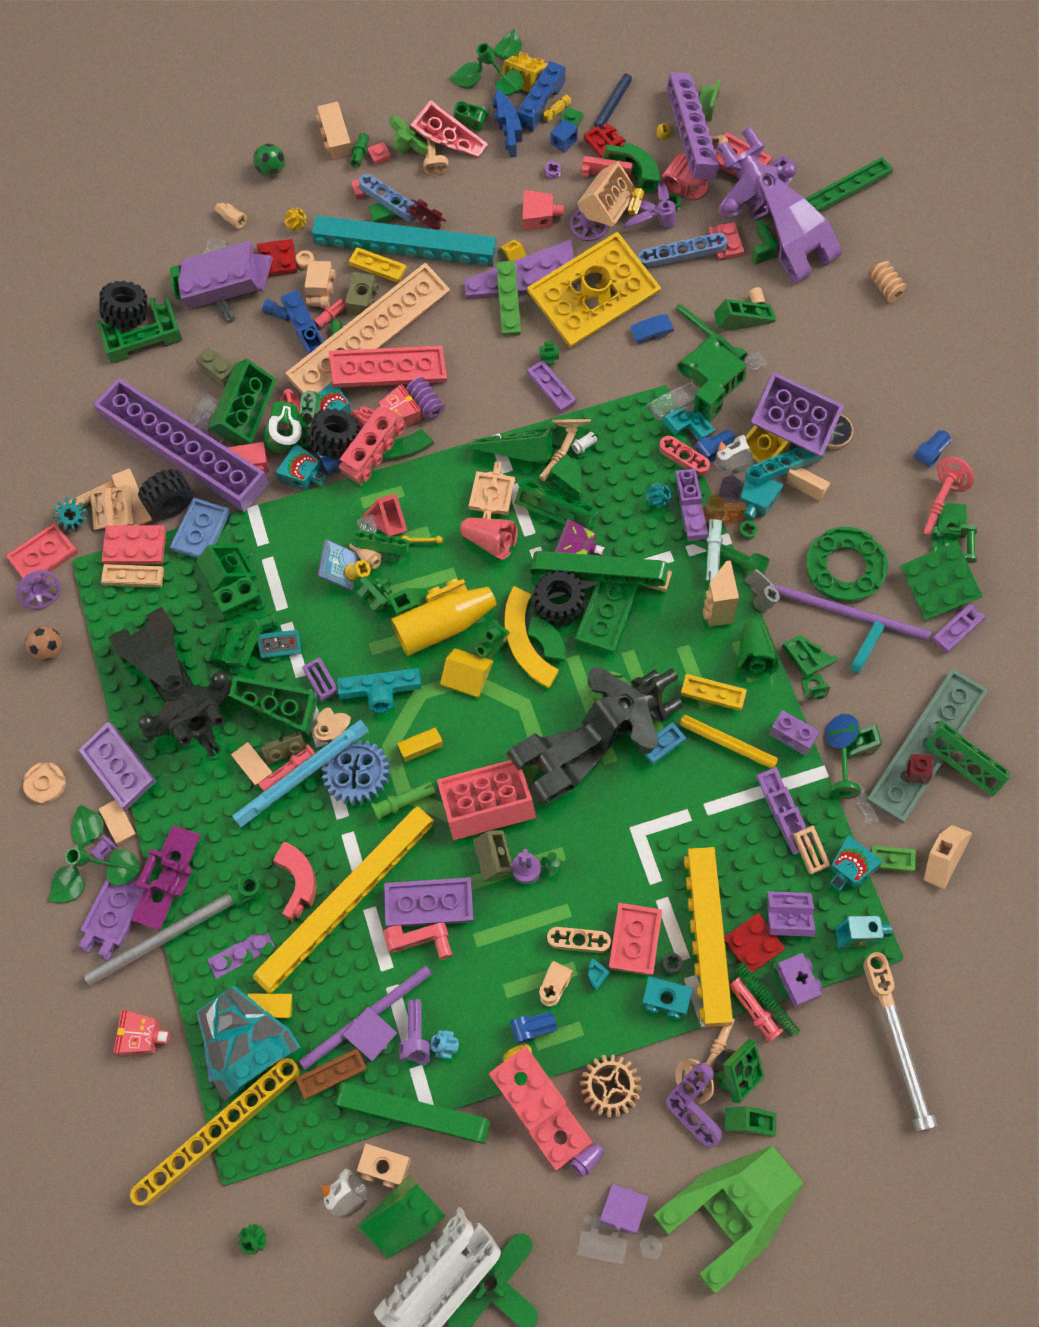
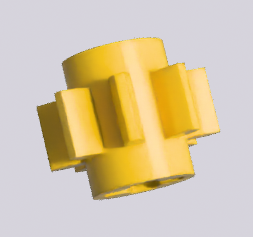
[284,207,307,231]

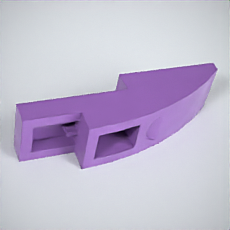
[676,469,708,541]

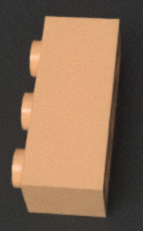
[316,101,352,159]

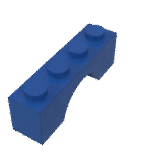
[517,61,566,132]

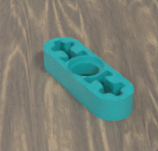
[850,621,885,674]

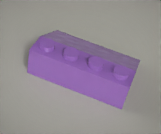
[179,240,259,309]
[750,372,844,457]

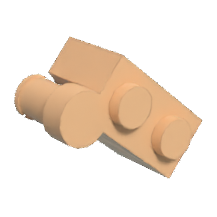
[305,261,336,309]

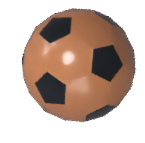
[25,626,63,662]

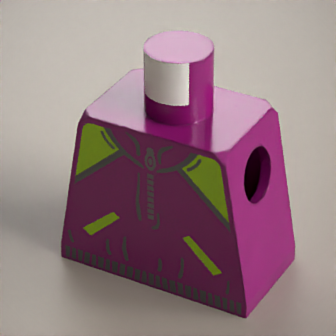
[555,519,605,556]

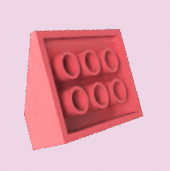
[437,760,536,840]

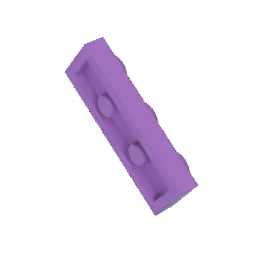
[527,360,576,413]
[207,932,275,979]

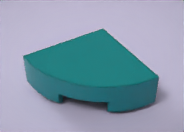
[588,959,610,991]

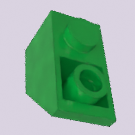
[388,588,428,616]

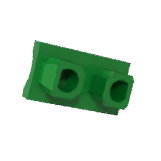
[357,576,392,613]
[475,619,510,660]

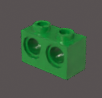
[693,379,725,423]
[213,576,262,620]

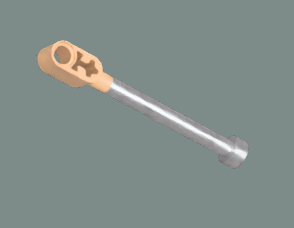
[863,952,938,1132]

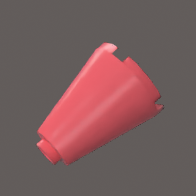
[460,518,518,560]

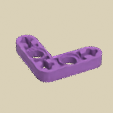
[666,1063,722,1148]

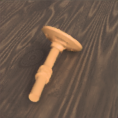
[539,419,591,481]
[675,1019,735,1104]

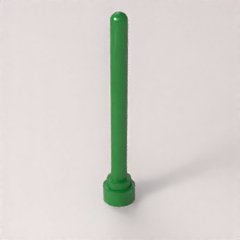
[676,304,748,361]

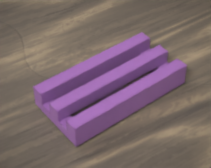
[302,657,338,702]

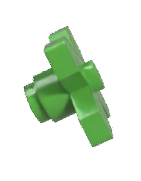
[389,115,428,155]

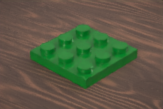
[900,541,983,621]

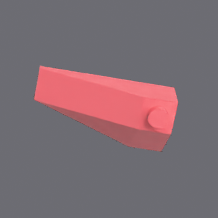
[410,100,488,158]

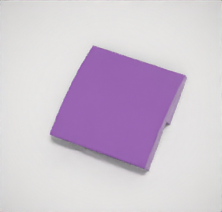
[767,891,815,937]

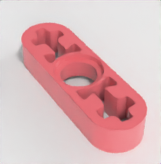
[660,436,710,476]

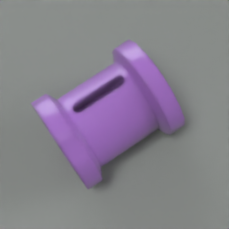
[89,835,118,861]

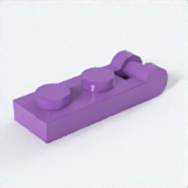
[932,603,986,654]

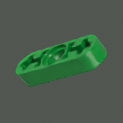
[298,391,321,447]
[351,531,409,555]

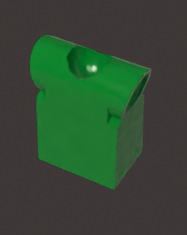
[676,335,747,398]

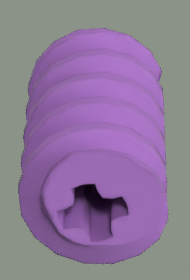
[406,377,445,419]

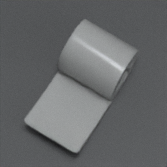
[744,570,780,612]

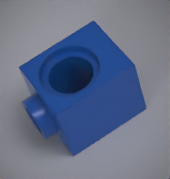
[550,119,578,153]

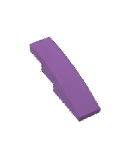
[755,767,814,855]

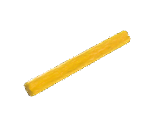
[680,715,778,769]

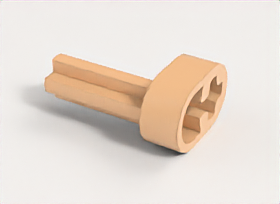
[423,139,449,175]

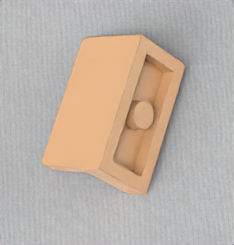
[786,468,830,501]

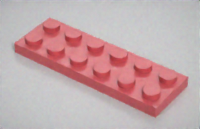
[329,346,447,388]

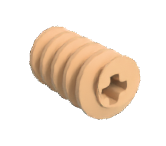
[868,261,907,303]

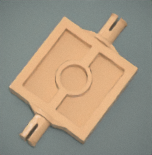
[469,462,515,519]

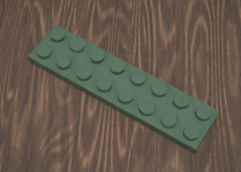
[866,668,989,824]

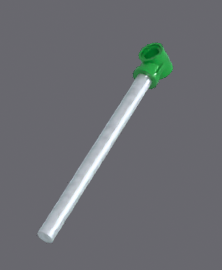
[84,874,264,986]

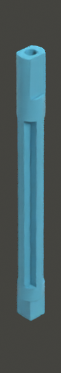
[232,719,369,827]

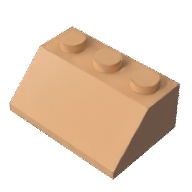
[703,560,739,627]

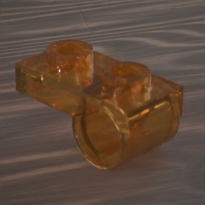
[703,495,746,522]

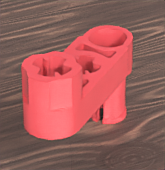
[382,923,453,960]

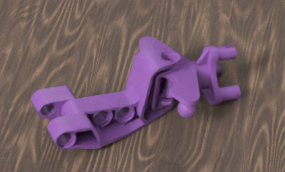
[716,126,842,283]

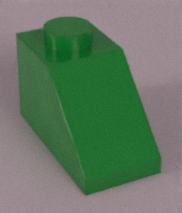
[550,455,582,501]
[725,1106,776,1136]

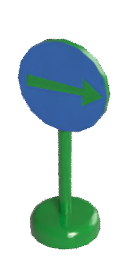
[825,714,861,799]

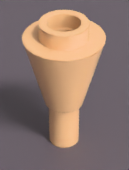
[349,543,381,570]

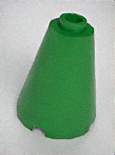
[737,619,779,679]

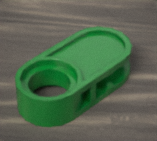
[170,265,181,300]

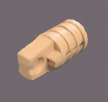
[215,203,248,229]

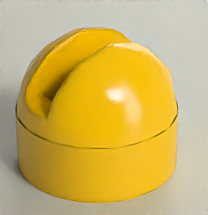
[657,123,671,139]

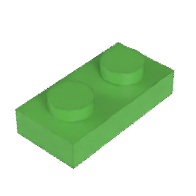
[871,845,916,873]

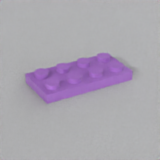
[79,722,157,810]
[384,877,474,928]

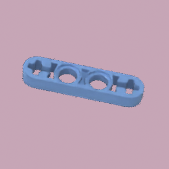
[359,174,416,221]

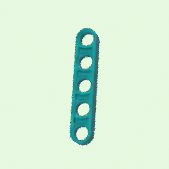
[745,447,826,485]

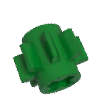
[539,341,559,365]
[238,1224,268,1255]

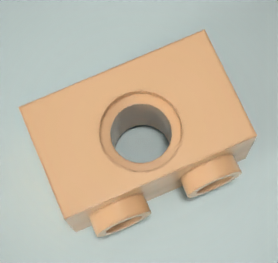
[357,1144,411,1189]

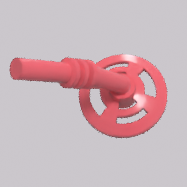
[923,457,974,536]

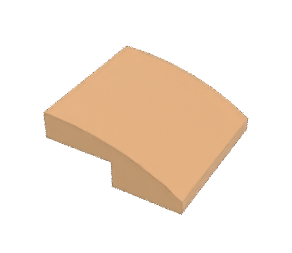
[90,485,134,530]

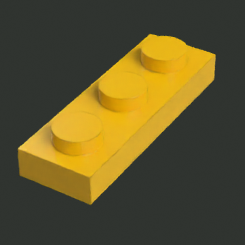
[349,247,407,283]
[681,674,747,711]

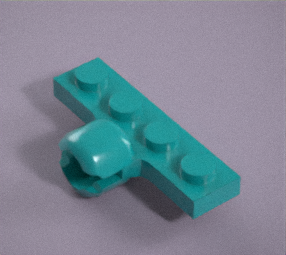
[337,668,422,713]

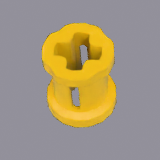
[344,560,371,581]

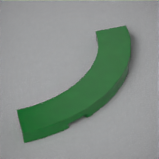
[382,428,434,461]

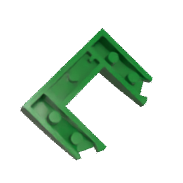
[97,297,183,363]

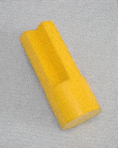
[627,188,644,216]

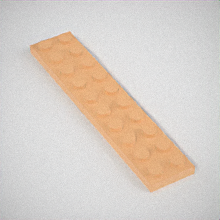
[285,263,450,401]

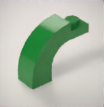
[602,142,660,193]

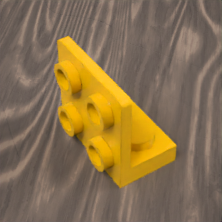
[500,52,547,92]

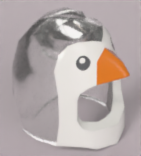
[715,434,754,475]
[322,1168,370,1219]

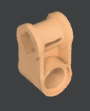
[539,961,574,1007]

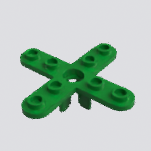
[448,1233,538,1327]

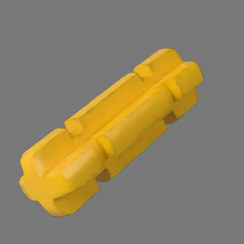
[542,94,571,122]

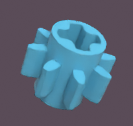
[431,1030,459,1059]

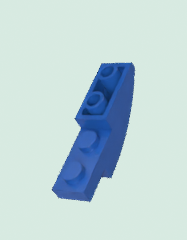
[492,89,522,157]
[280,290,324,354]

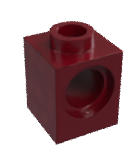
[906,754,933,784]

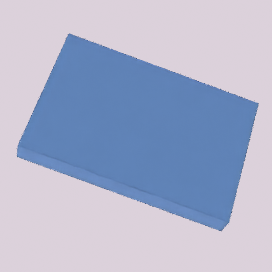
[170,497,231,558]

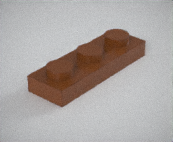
[295,1048,367,1100]

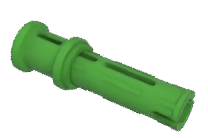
[371,781,436,821]

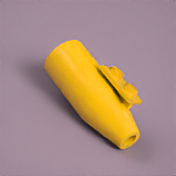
[391,578,496,656]

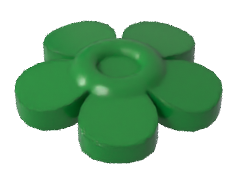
[540,852,562,877]

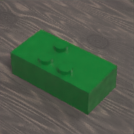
[208,359,277,446]

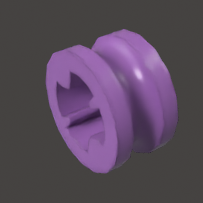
[545,161,561,179]

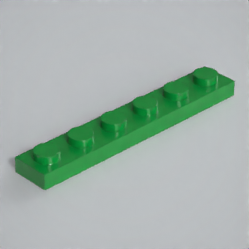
[804,157,893,213]

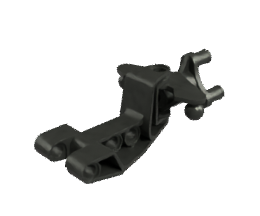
[108,606,232,757]
[506,667,683,805]

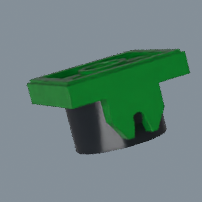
[714,1038,765,1104]

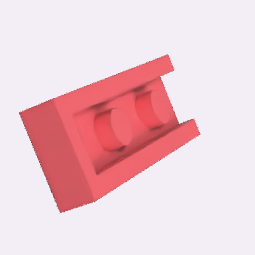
[582,156,632,180]

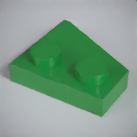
[782,635,839,679]

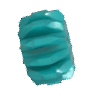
[53,497,87,530]

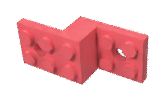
[489,1046,593,1171]

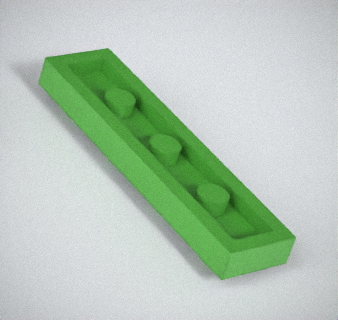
[496,261,521,336]

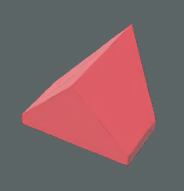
[361,493,407,536]

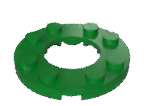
[806,527,888,603]

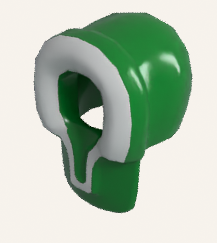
[263,401,301,454]

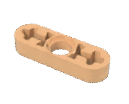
[547,927,611,953]

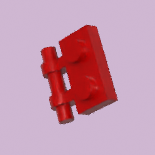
[583,123,626,158]

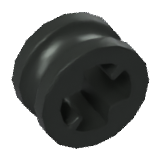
[662,953,683,975]

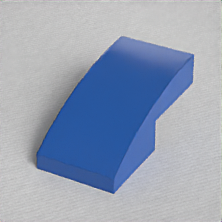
[630,314,674,344]

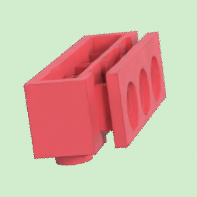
[338,405,406,486]

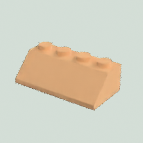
[577,161,635,226]

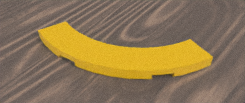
[505,586,559,689]

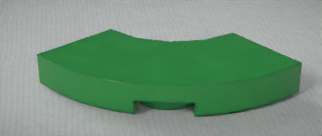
[528,616,565,662]

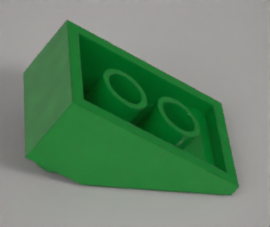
[357,1175,446,1259]

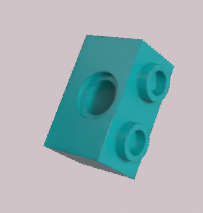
[642,977,692,1020]

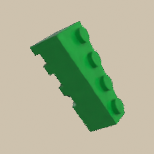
[229,676,319,737]

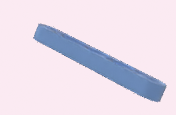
[638,233,727,268]

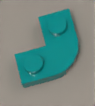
[662,407,715,440]

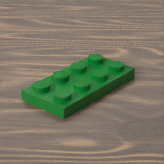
[575,582,640,654]

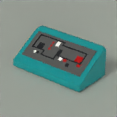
[258,630,302,659]

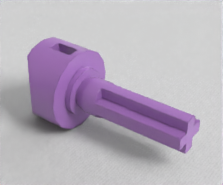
[512,849,541,884]
[399,999,430,1066]

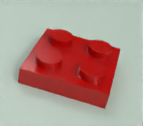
[257,239,297,277]
[724,913,785,974]

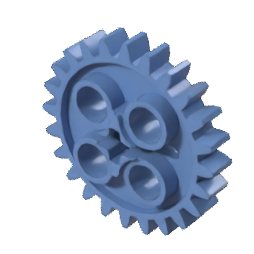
[322,739,391,806]

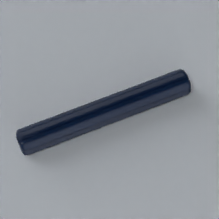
[594,73,632,129]

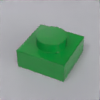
[560,107,583,127]

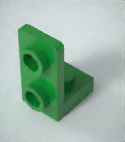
[752,219,778,265]

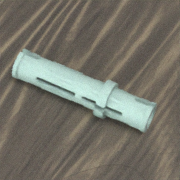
[706,520,723,581]

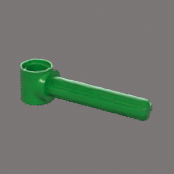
[693,539,770,575]

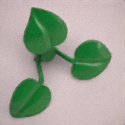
[450,29,523,96]
[48,805,140,903]

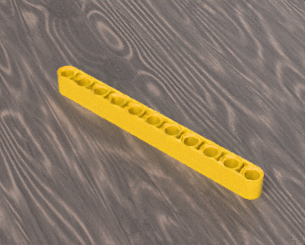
[253,807,434,993]

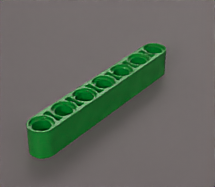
[530,551,669,587]
[334,1082,491,1144]

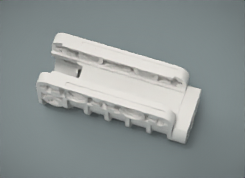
[374,1207,501,1327]

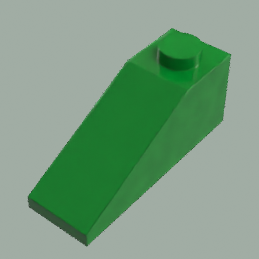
[713,299,776,330]

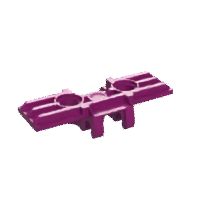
[132,825,201,931]

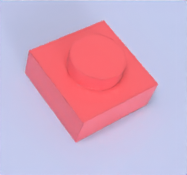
[367,142,391,165]

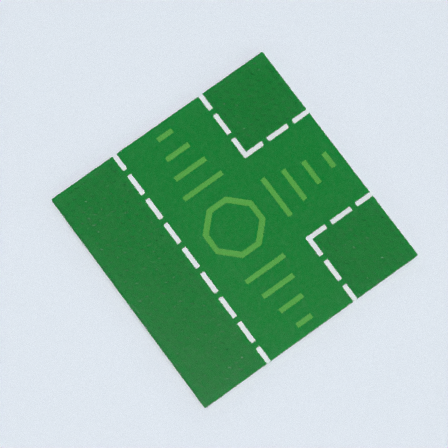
[72,385,903,1186]

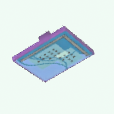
[318,539,359,591]

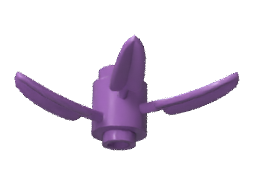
[624,181,677,228]

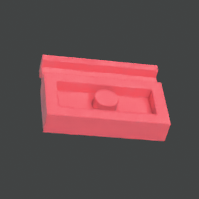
[708,222,744,261]

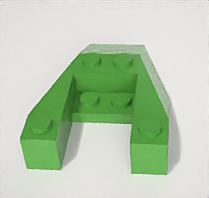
[652,1146,803,1294]

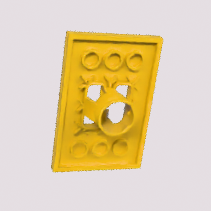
[527,231,661,348]

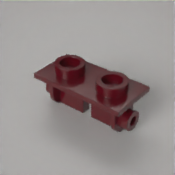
[408,199,447,230]

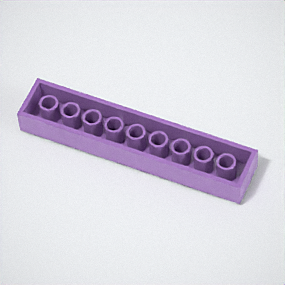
[93,378,269,512]

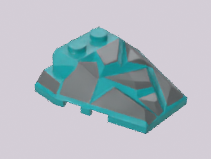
[196,986,302,1101]

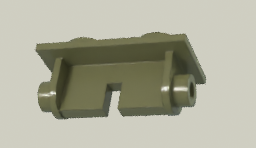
[261,732,306,764]

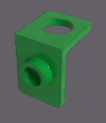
[801,674,831,700]

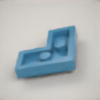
[627,722,686,765]

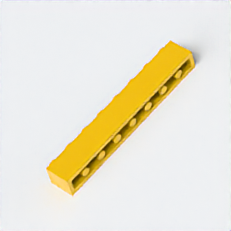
[684,847,733,1028]

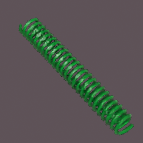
[735,962,800,1037]

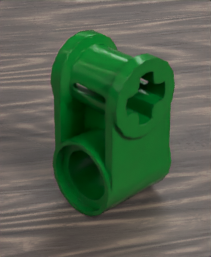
[454,101,489,131]

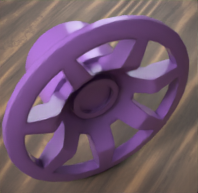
[570,209,609,241]
[17,570,61,610]

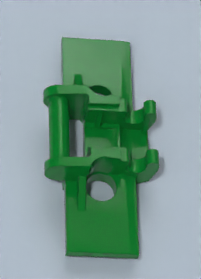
[931,503,977,563]

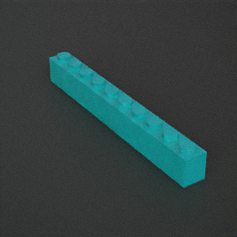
[312,215,497,266]

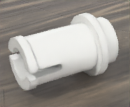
[572,432,597,454]

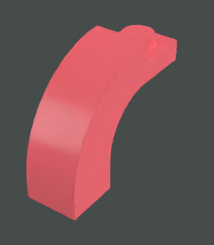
[273,842,317,922]

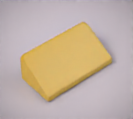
[397,727,444,762]
[247,993,292,1018]

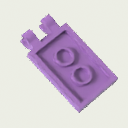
[79,879,144,960]

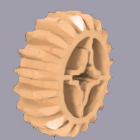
[580,1054,642,1118]

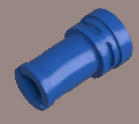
[262,299,289,321]

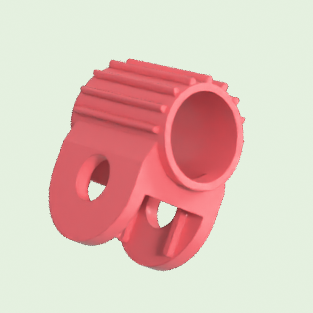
[661,153,708,200]

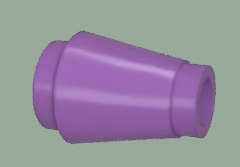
[570,1143,604,1177]

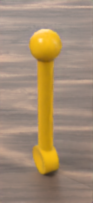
[402,536,443,544]

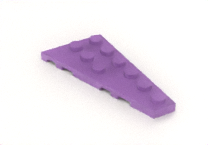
[465,239,577,300]

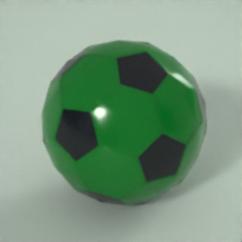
[253,143,285,177]

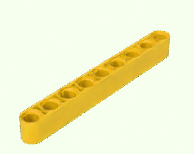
[130,1058,300,1207]

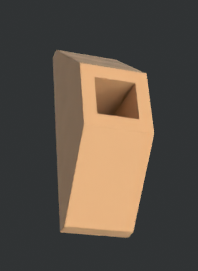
[924,825,972,890]

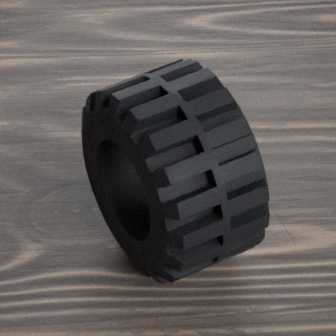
[99,280,147,329]
[308,408,360,460]
[138,469,193,520]
[533,570,585,626]

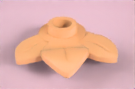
[313,708,351,742]

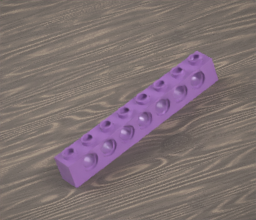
[666,72,720,180]

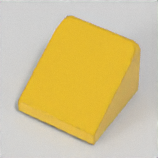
[499,240,526,261]

